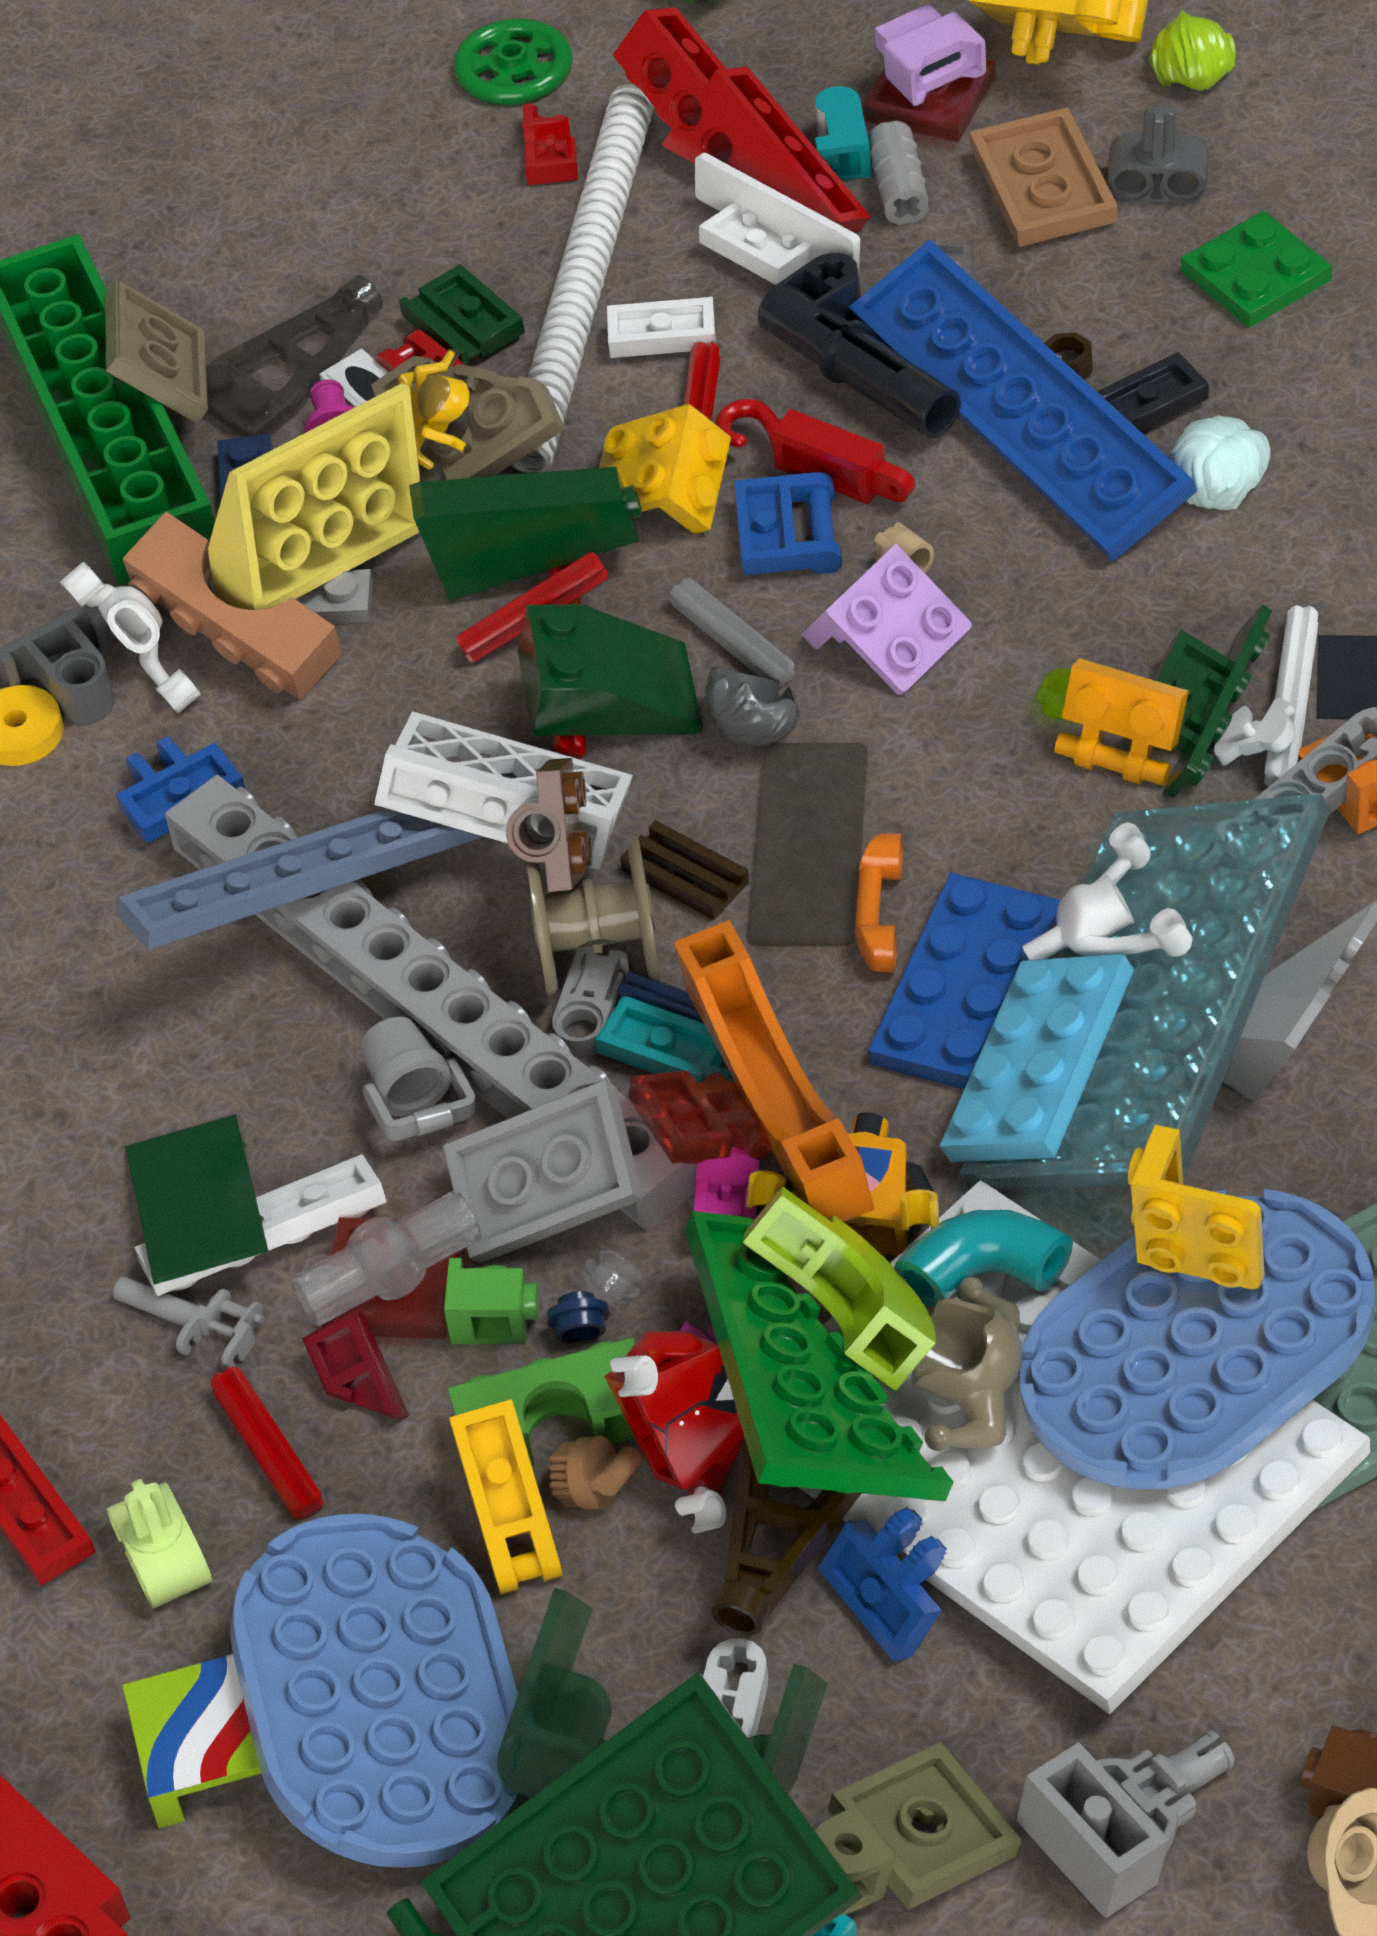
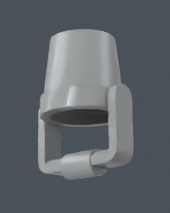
[360,1016,475,1141]

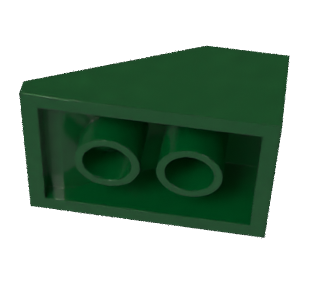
[518,604,702,736]

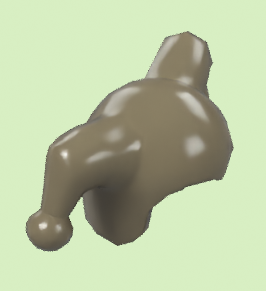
[911,1277,1023,1451]

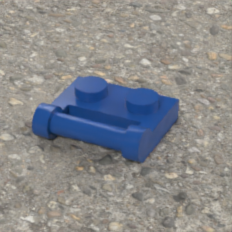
[734,472,843,576]

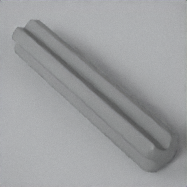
[670,578,795,689]

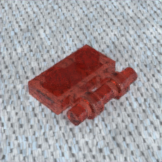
[628,1070,771,1164]

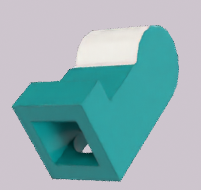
[815,86,872,181]

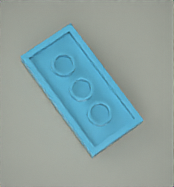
[940,954,1134,1162]

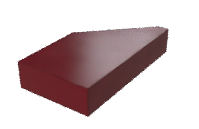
[302,1309,409,1420]

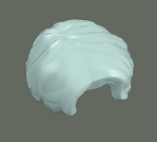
[1170,415,1270,511]

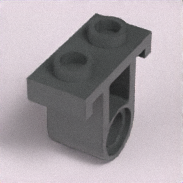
[0,604,115,725]

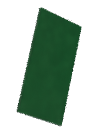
[125,1114,269,1285]

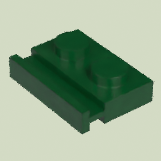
[399,264,525,366]

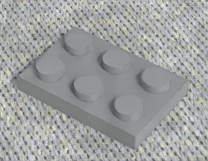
[443,1080,644,1263]

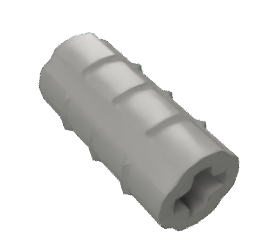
[868,121,929,225]

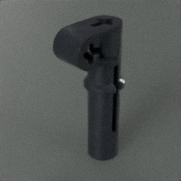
[758,253,961,438]

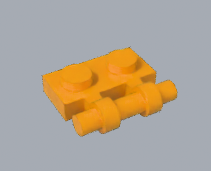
[1054,658,1189,786]

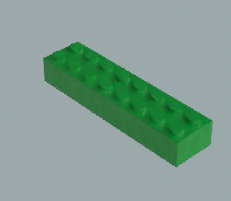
[0,234,215,586]

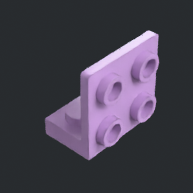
[801,544,972,695]

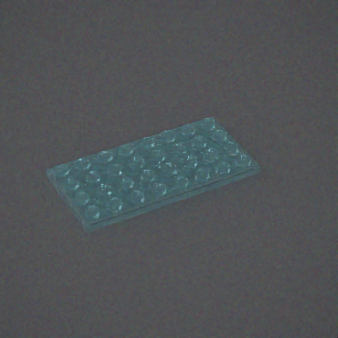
[959,793,1331,1190]

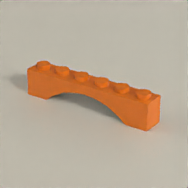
[673,920,874,1222]

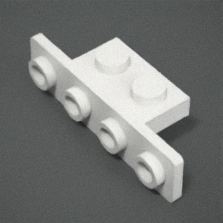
[695,152,860,285]

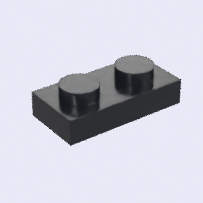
[1097,352,1209,432]

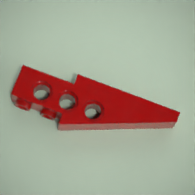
[613,7,871,232]
[0,1775,131,1936]

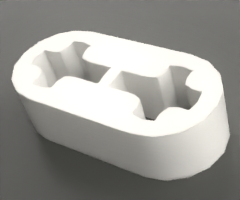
[703,1638,768,1745]

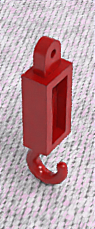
[715,399,916,505]

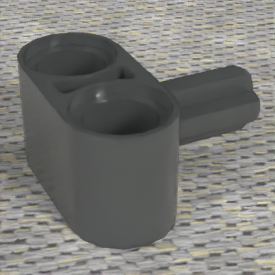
[1107,102,1209,202]

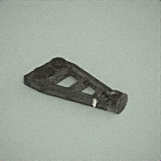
[205,275,383,437]

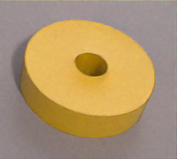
[0,685,64,766]

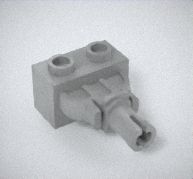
[1016,1730,1235,1919]

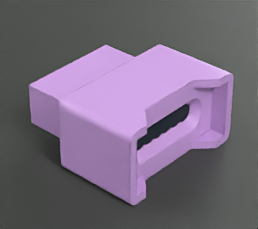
[875,3,986,106]

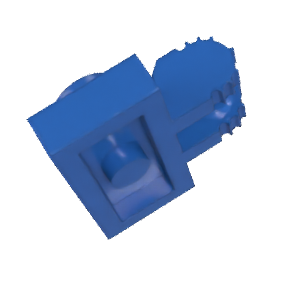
[116,736,246,844]
[818,1507,947,1661]

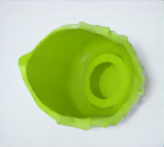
[1148,10,1236,91]

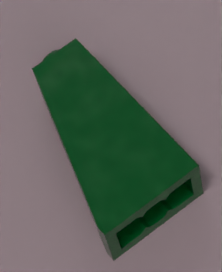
[409,466,643,601]

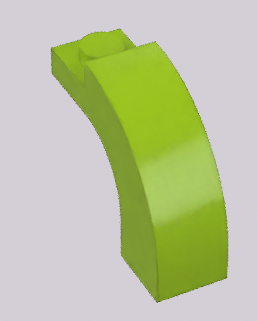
[743,1186,936,1391]

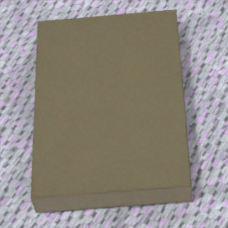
[105,280,208,424]

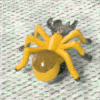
[398,349,472,482]

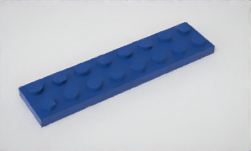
[849,239,1197,562]

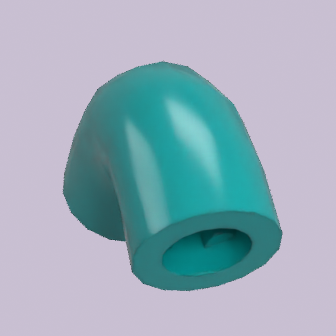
[894,1210,1073,1307]

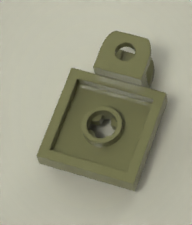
[815,1742,1022,1915]

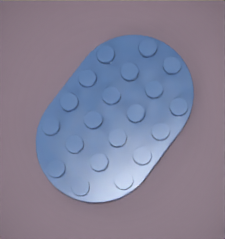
[1020,1189,1376,1490]
[230,1514,529,1868]

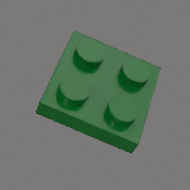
[1181,210,1332,328]

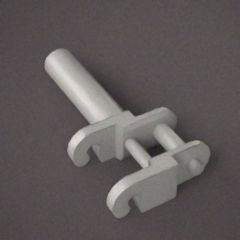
[113,1276,264,1370]

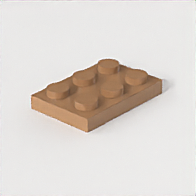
[969,107,1118,247]

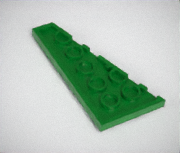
[685,1211,954,1502]

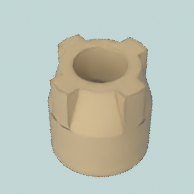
[874,522,934,573]

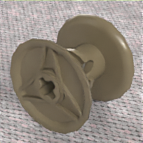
[526,834,660,998]

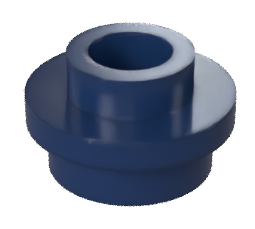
[546,1291,610,1343]

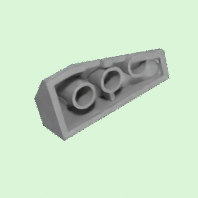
[1193,900,1377,1101]

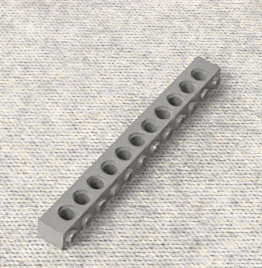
[165,774,698,1232]

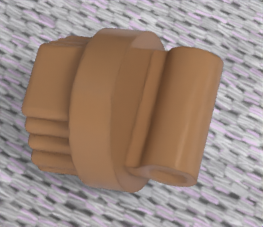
[549,1436,642,1510]

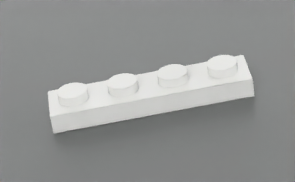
[134,1154,387,1296]

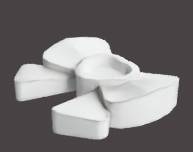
[1214,697,1295,766]

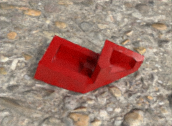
[523,103,578,185]

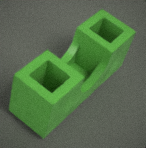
[448,1337,635,1467]

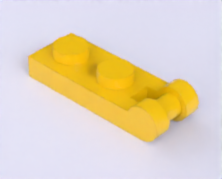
[449,1399,563,1595]

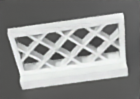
[374,711,633,870]

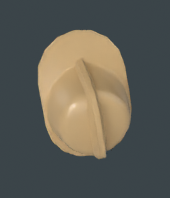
[1307,1788,1377,1936]

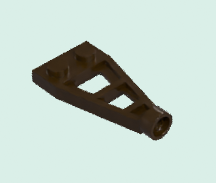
[711,1438,862,1636]

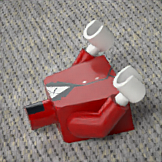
[604,1331,744,1534]

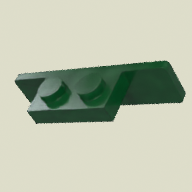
[1153,604,1272,798]

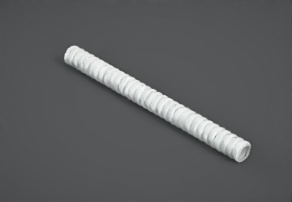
[511,84,654,473]

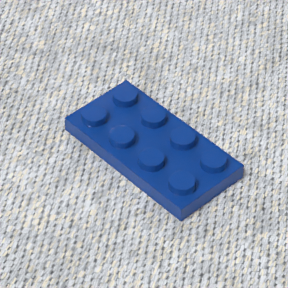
[868,872,1061,1089]

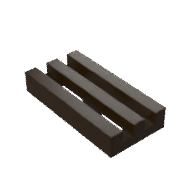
[620,820,749,920]

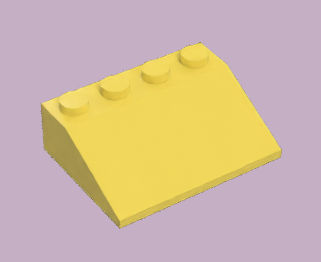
[208,383,420,610]

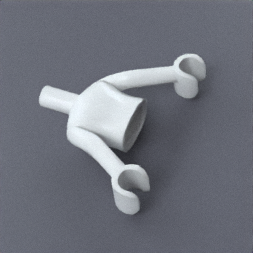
[60,562,201,714]
[1022,822,1192,960]

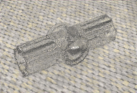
[290,1191,482,1327]

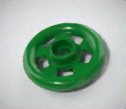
[453,18,573,105]

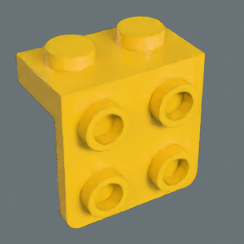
[599,404,731,534]
[1128,1124,1265,1289]

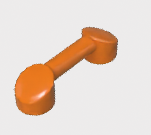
[854,833,903,973]

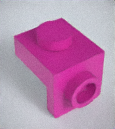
[693,1145,760,1221]

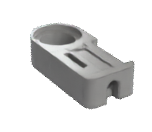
[552,947,630,1058]

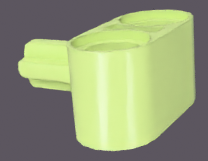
[106,1479,213,1609]

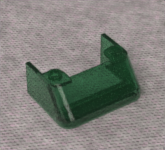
[497,1587,828,1798]

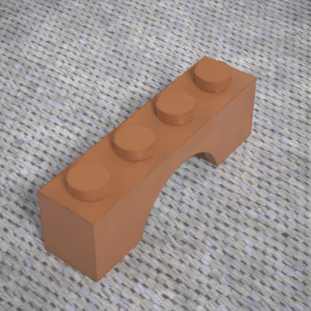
[123,512,343,700]

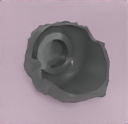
[704,667,800,746]

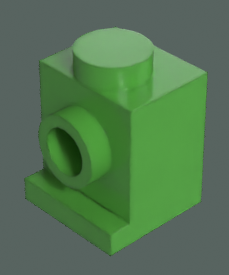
[444,1258,540,1344]

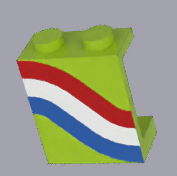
[123,1654,261,1828]

